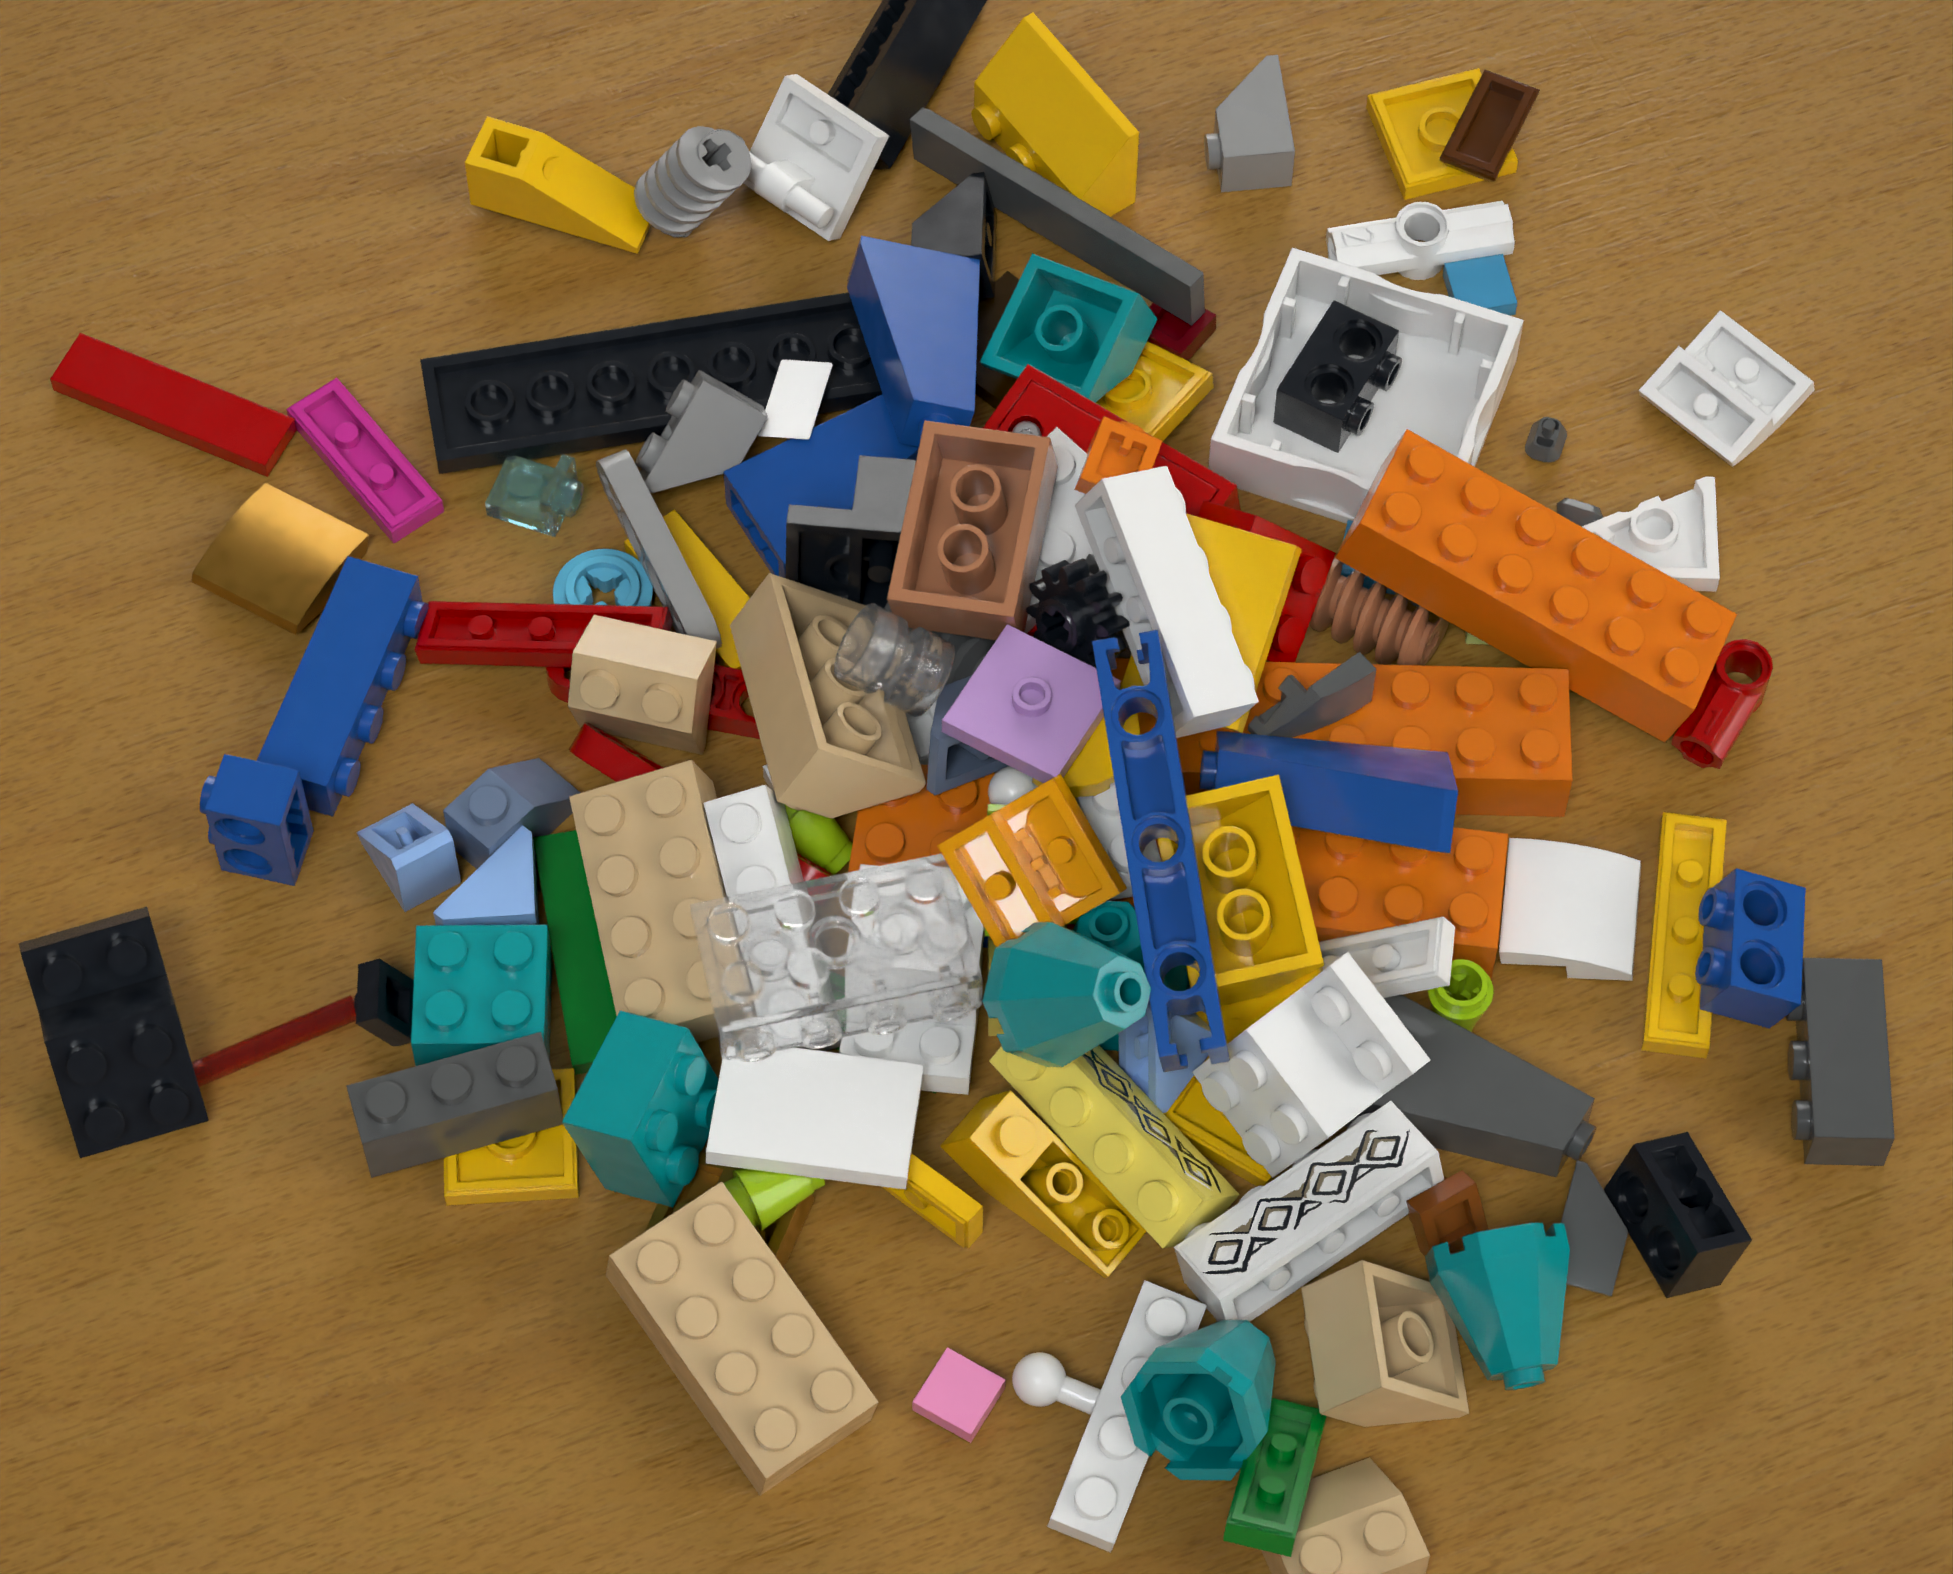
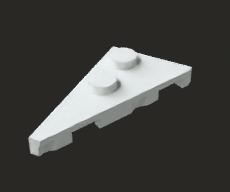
[1582,477,1720,592]

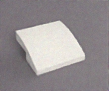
[1639,310,1815,467]
[1499,838,1641,981]

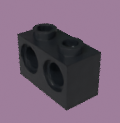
[1273,300,1402,453]
[1604,1132,1752,1298]

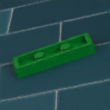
[1223,1398,1326,1557]

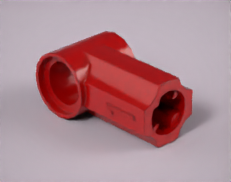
[1672,639,1773,769]

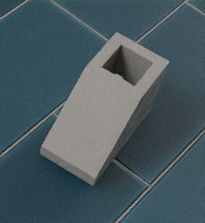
[635,370,768,493]

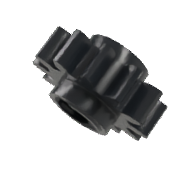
[1026,558,1130,668]

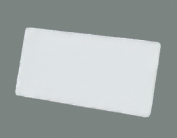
[758,360,833,440]

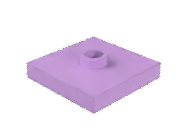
[942,624,1121,783]

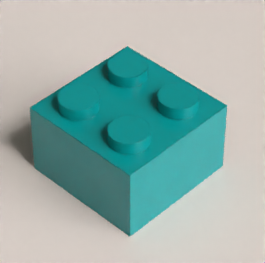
[411,925,552,1066]
[562,1011,719,1208]

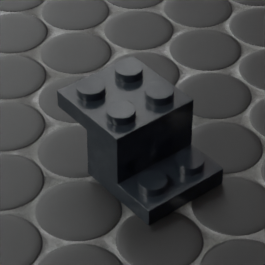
[785,455,916,617]
[18,907,209,1158]

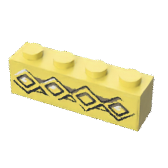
[989,1045,1240,1248]

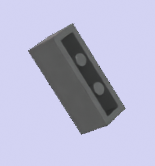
[1785,958,1895,1166]
[346,1032,563,1178]

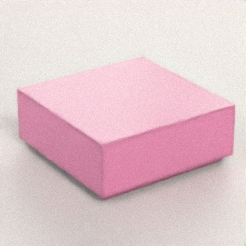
[912,1347,1006,1443]

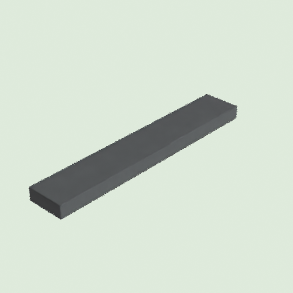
[910,107,1205,326]

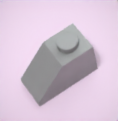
[1204,55,1295,192]

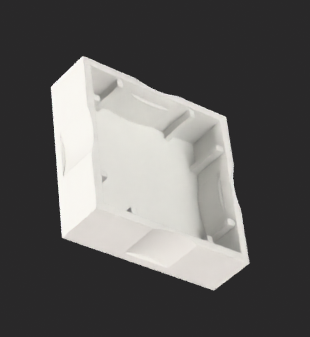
[1208,247,1524,524]

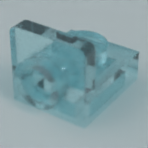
[485,454,584,537]

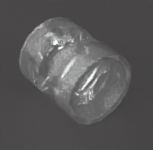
[834,603,955,717]

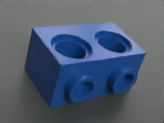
[200,754,314,886]
[1695,868,1806,1029]

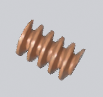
[1310,557,1449,665]

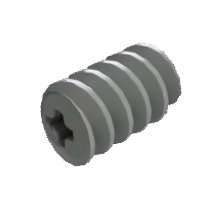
[634,126,752,237]

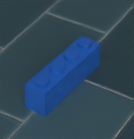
[256,556,429,817]

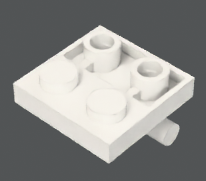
[743,74,889,241]

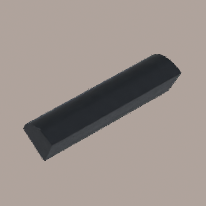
[828,0,987,170]

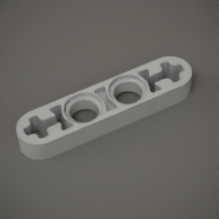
[596,449,722,649]

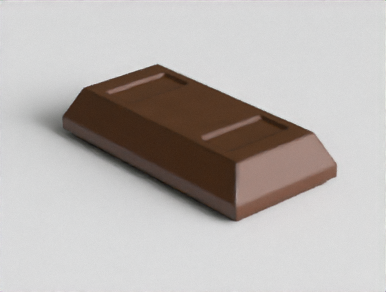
[1440,70,1540,182]

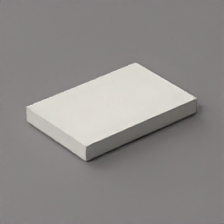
[706,1039,924,1190]

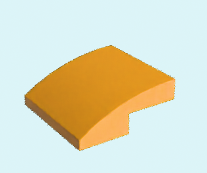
[937,774,1127,947]

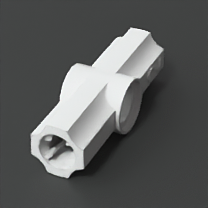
[1326,201,1515,280]

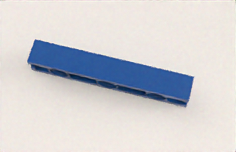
[1092,630,1230,1072]

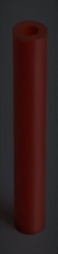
[192,995,356,1087]

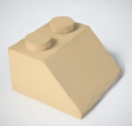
[568,615,717,755]
[1301,1260,1469,1427]
[1261,1457,1430,1574]

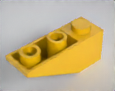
[465,116,651,254]
[940,1090,1147,1278]

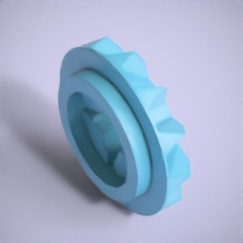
[553,549,653,606]

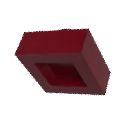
[1147,303,1216,361]

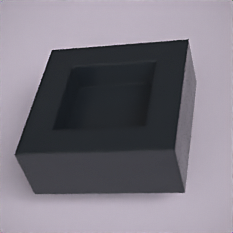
[354,958,414,1046]

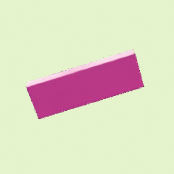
[286,377,444,544]

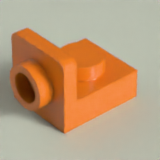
[1074,416,1163,494]

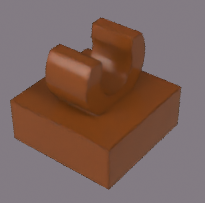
[1406,1170,1489,1256]

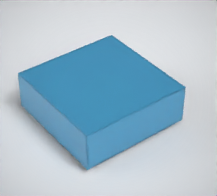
[1443,254,1517,316]

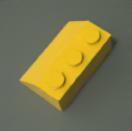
[971,12,1139,217]
[1157,775,1324,1006]

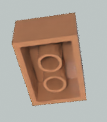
[887,420,1058,640]

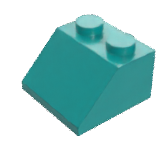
[980,253,1157,402]

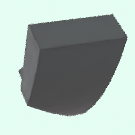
[1248,652,1376,738]
[1561,1160,1628,1297]

